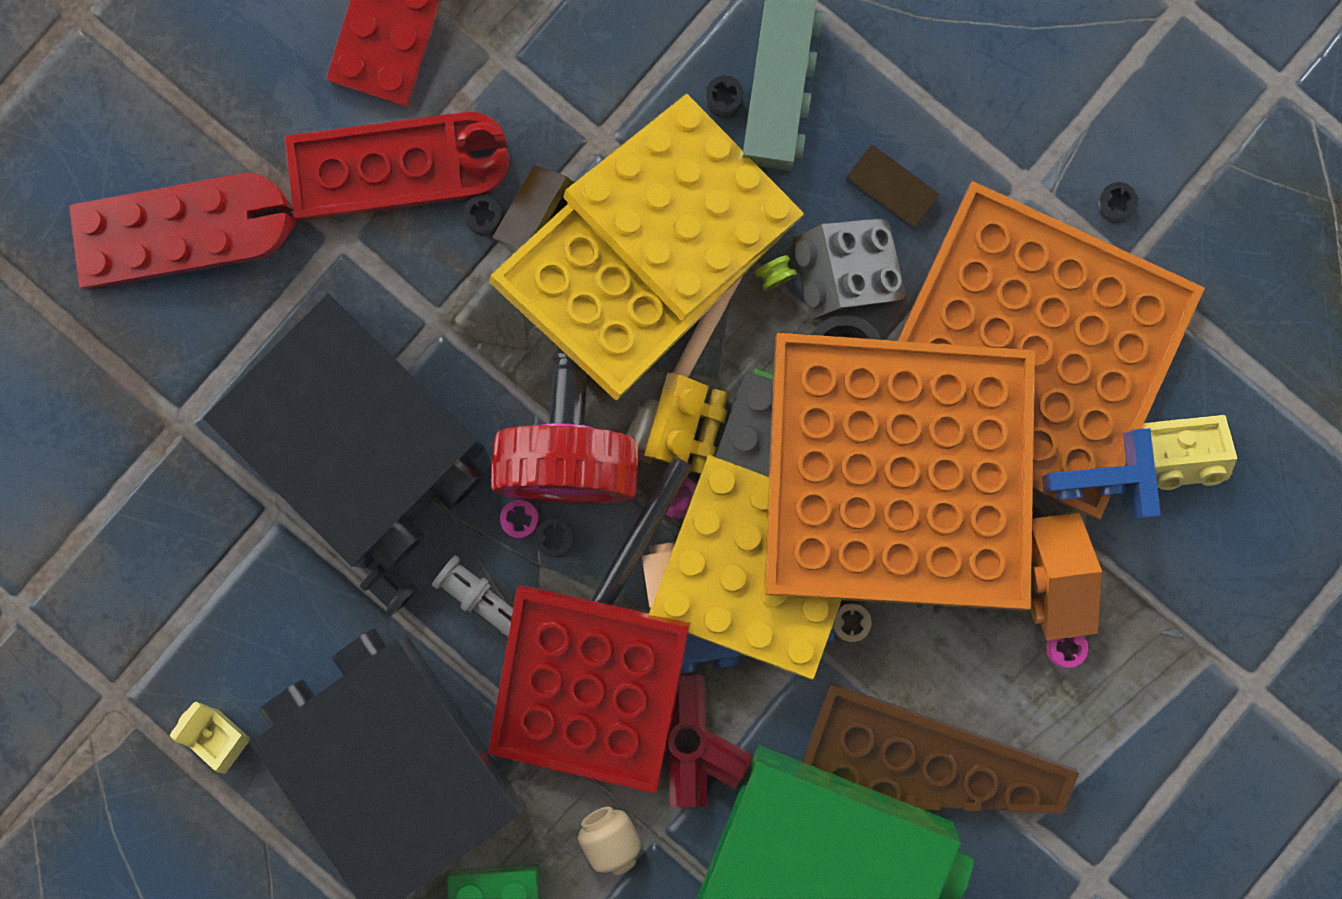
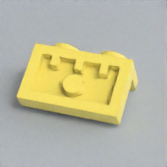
[1141,415,1238,490]

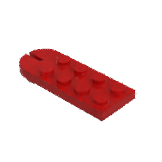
[326,0,442,107]
[284,112,510,222]
[69,173,296,290]

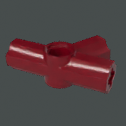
[668,674,753,808]

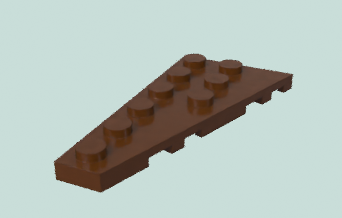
[801,682,1079,814]

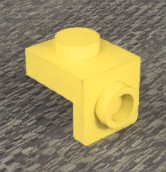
[170,702,251,774]

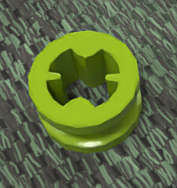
[754,255,798,292]

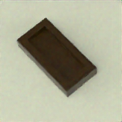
[846,144,939,230]

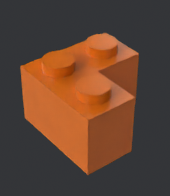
[1031,512,1102,641]

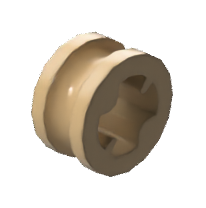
[832,603,872,642]

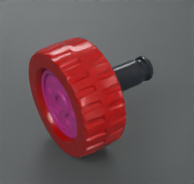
[491,351,638,505]

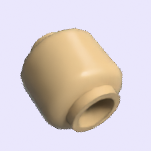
[578,807,642,875]

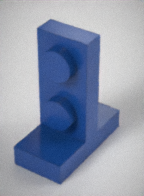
[1042,428,1161,519]

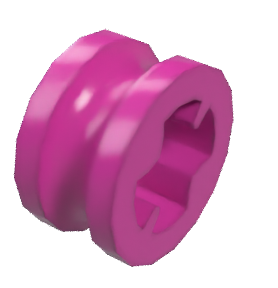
[500,500,540,539]
[1046,636,1088,668]

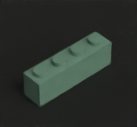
[742,0,823,171]

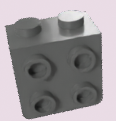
[793,219,905,320]

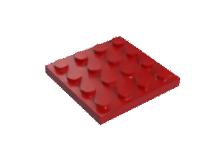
[488,585,691,793]

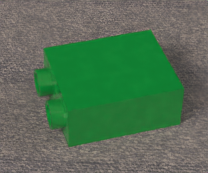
[697,745,973,899]

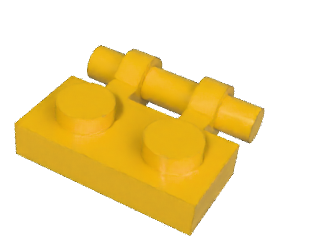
[644,372,728,475]

